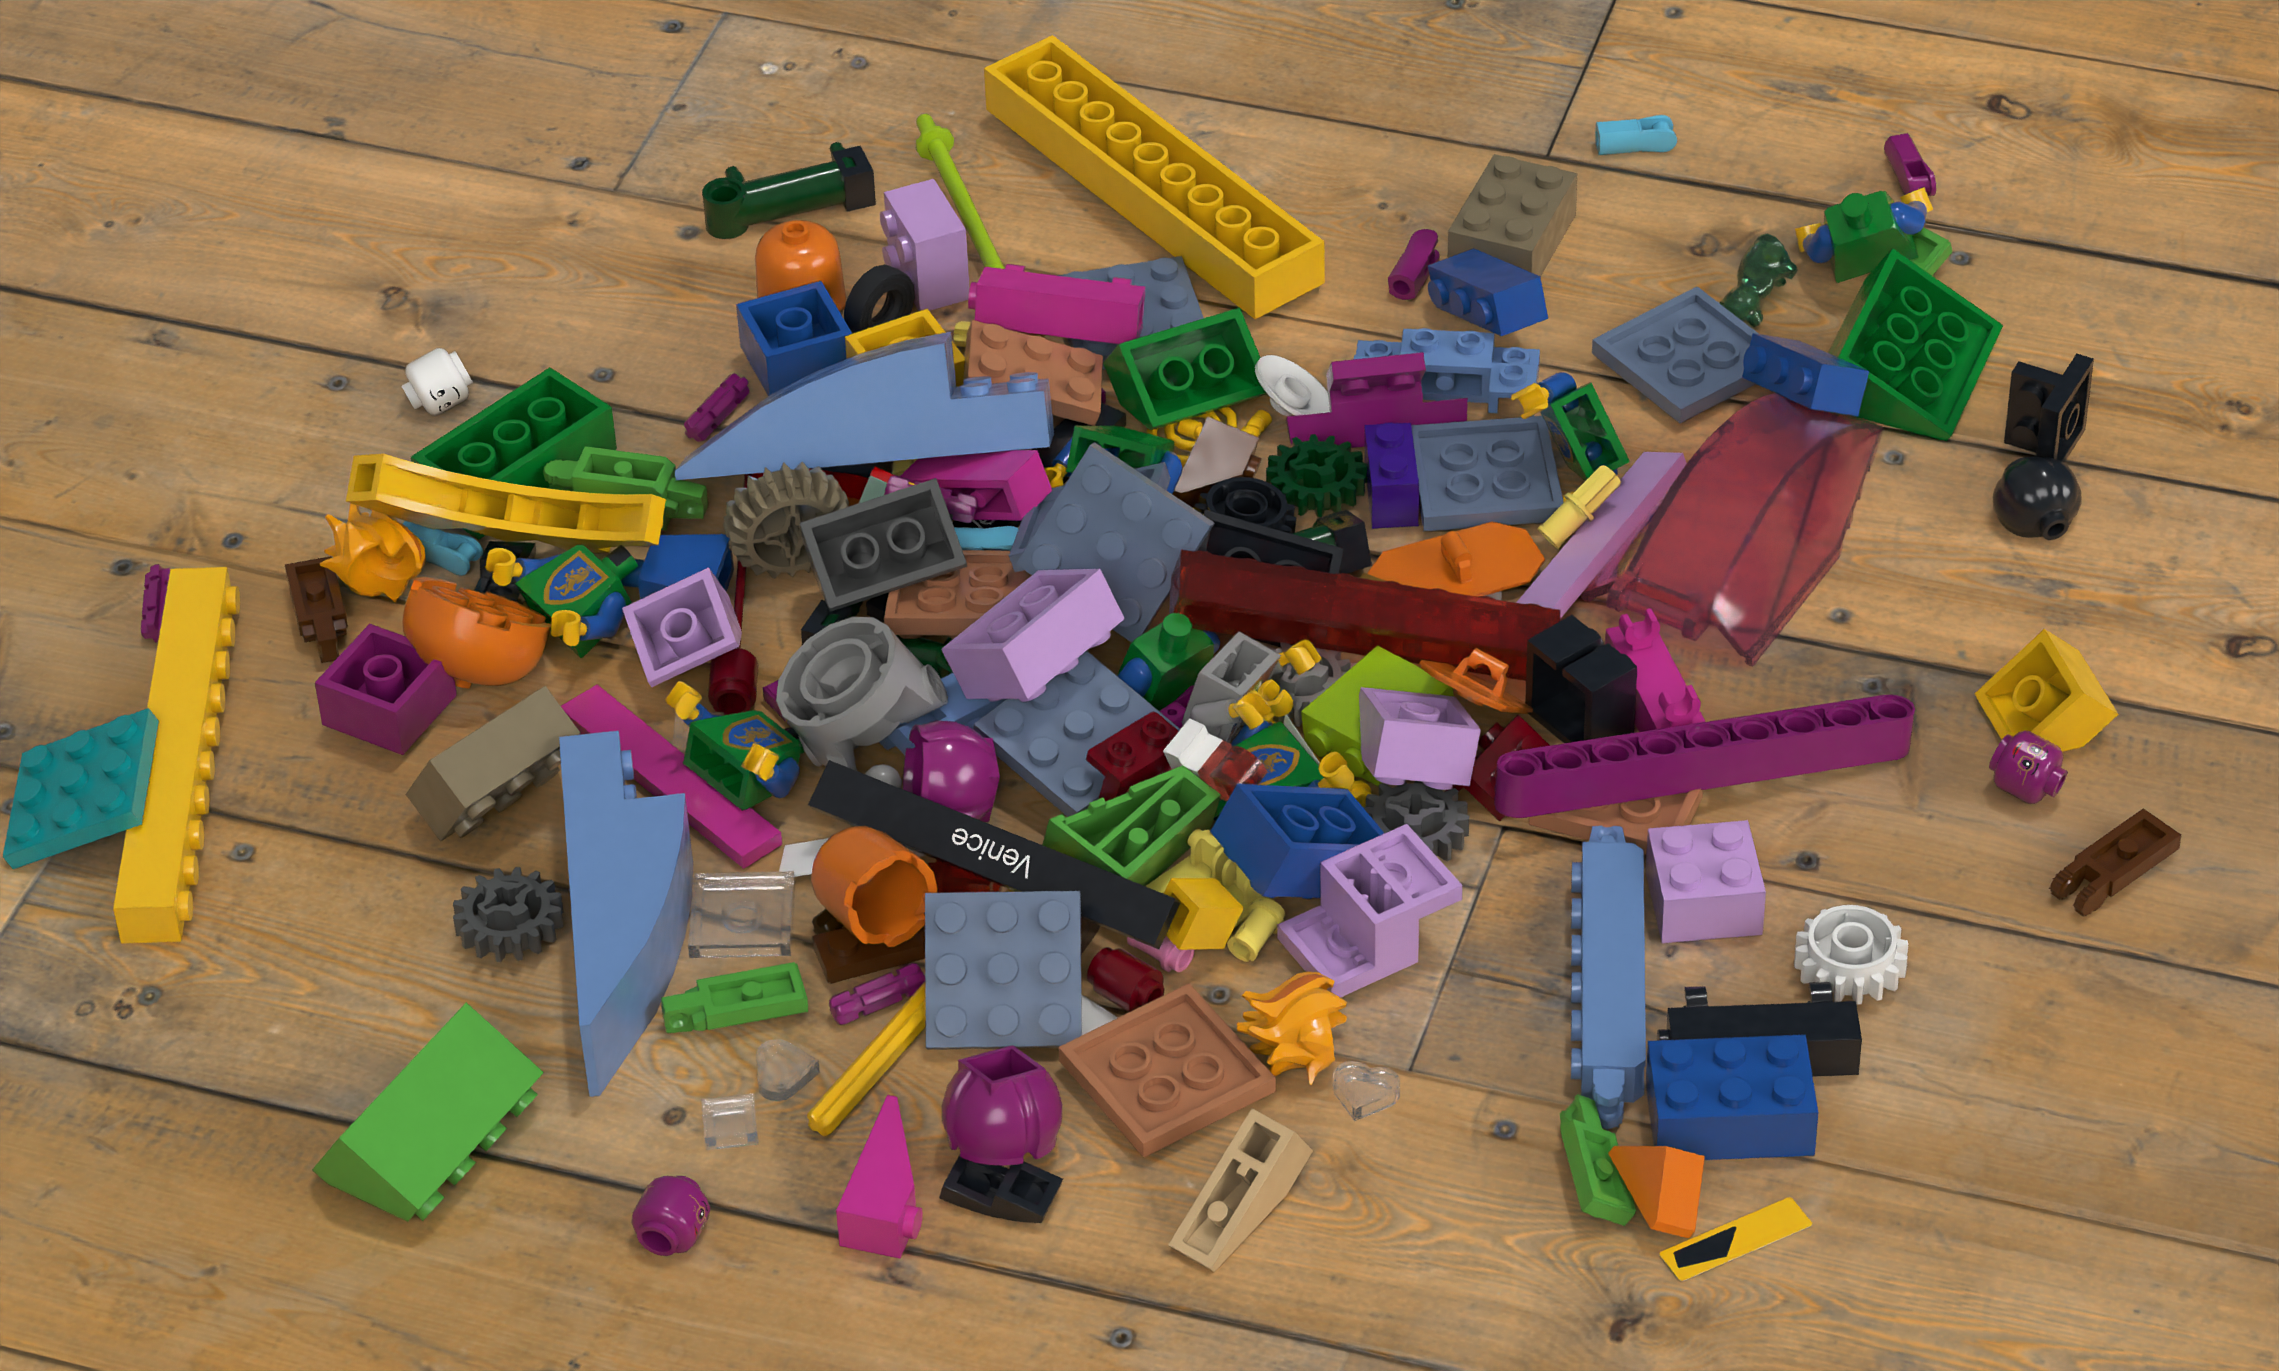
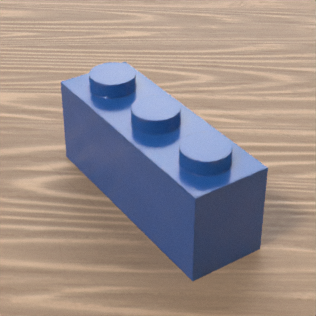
[1428,248,1548,336]
[1742,333,1869,416]

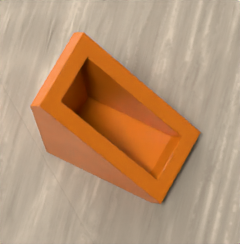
[1608,1146,1705,1239]

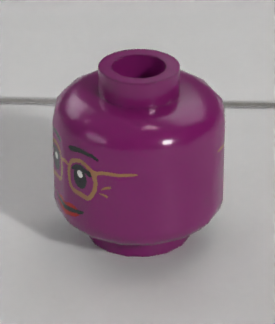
[1989,730,2068,804]
[631,1175,710,1256]

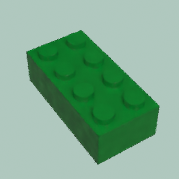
[411,367,617,540]

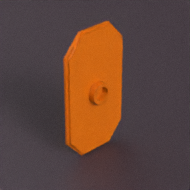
[1367,521,1545,613]
[1420,648,1533,714]

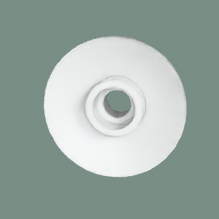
[1255,355,1330,416]

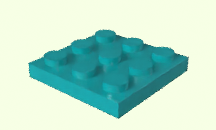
[2,708,159,869]

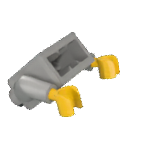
[1182,632,1322,746]

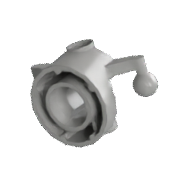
[776,617,948,788]

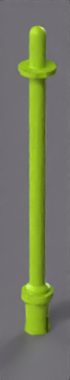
[916,114,1005,269]

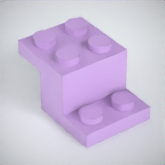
[1277,824,1462,998]

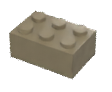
[1447,154,1577,277]
[405,686,581,841]

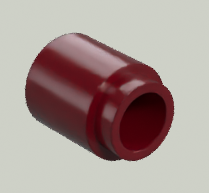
[1087,947,1165,1012]

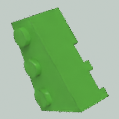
[1042,765,1221,886]

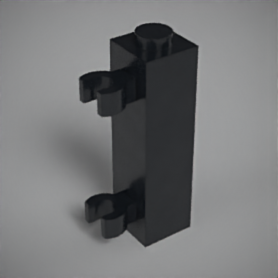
[1657,982,1862,1077]

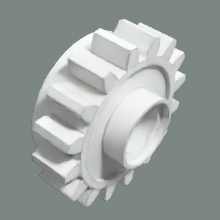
[1794,905,1908,1004]

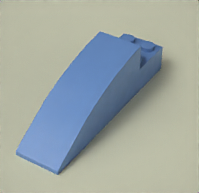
[675,332,1054,480]
[559,731,694,1097]

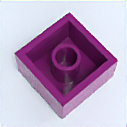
[315,623,457,755]

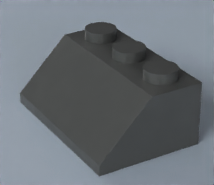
[800,478,967,612]

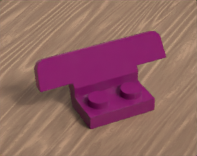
[1286,352,1468,448]

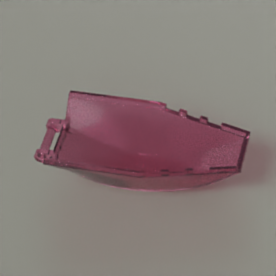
[1582,393,1883,667]

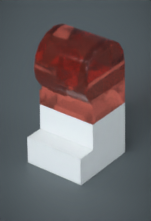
[1163,718,1267,801]

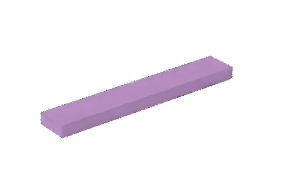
[1506,452,1688,630]

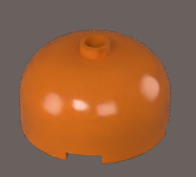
[402,577,551,689]

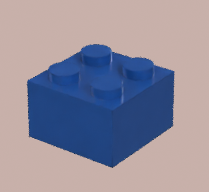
[736,281,852,396]

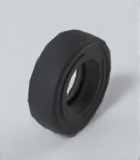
[844,264,915,334]

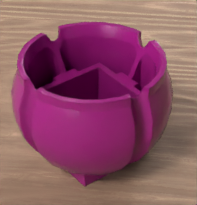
[903,720,1000,822]
[942,1045,1063,1166]

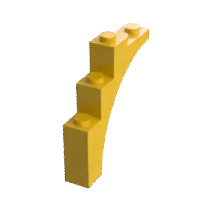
[346,454,666,553]

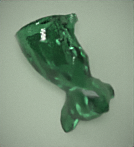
[1719,233,1798,327]

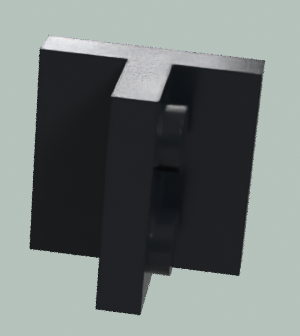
[2004,353,2094,463]

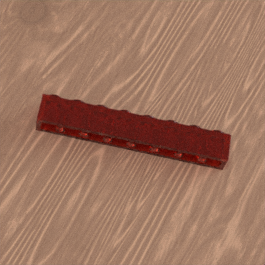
[1169,549,1560,681]

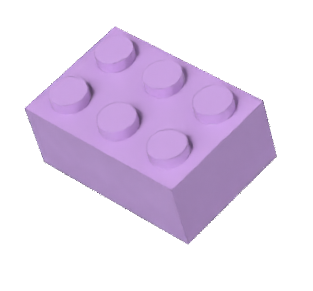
[941,569,1125,702]

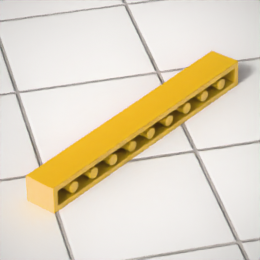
[113,567,240,944]

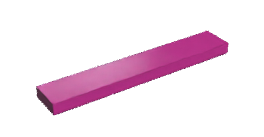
[561,684,782,869]

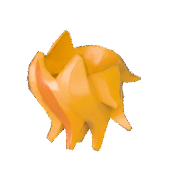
[320,503,426,603]
[1237,972,1347,1085]

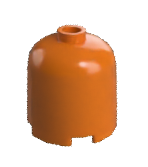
[755,220,846,312]
[811,826,937,947]

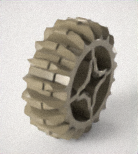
[723,462,849,579]

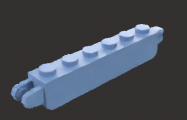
[1571,826,1646,1130]

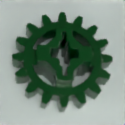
[1266,434,1367,517]

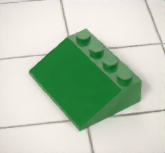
[1828,248,2003,441]

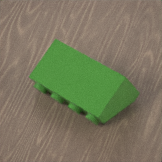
[312,1002,544,1222]

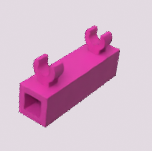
[968,264,1146,344]
[1605,608,1706,732]

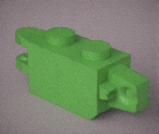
[543,446,708,530]

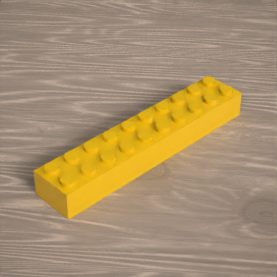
[984,35,1325,319]

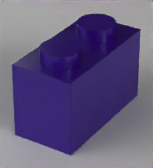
[1364,423,1419,529]

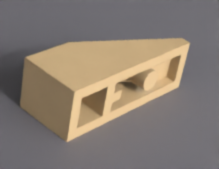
[1168,1108,1313,1272]

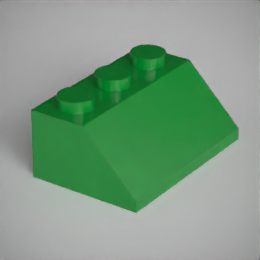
[1103,307,1267,430]

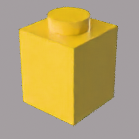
[1163,878,1244,950]

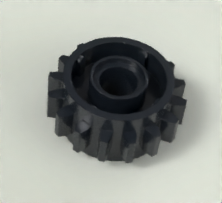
[1194,477,1297,533]

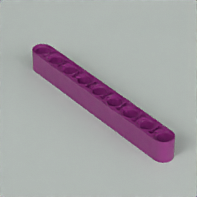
[1494,694,1915,818]

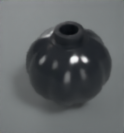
[1993,456,2082,540]

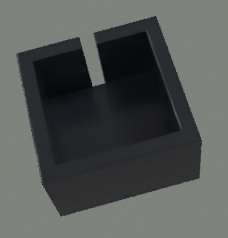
[1525,615,1637,743]

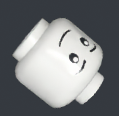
[402,348,473,416]

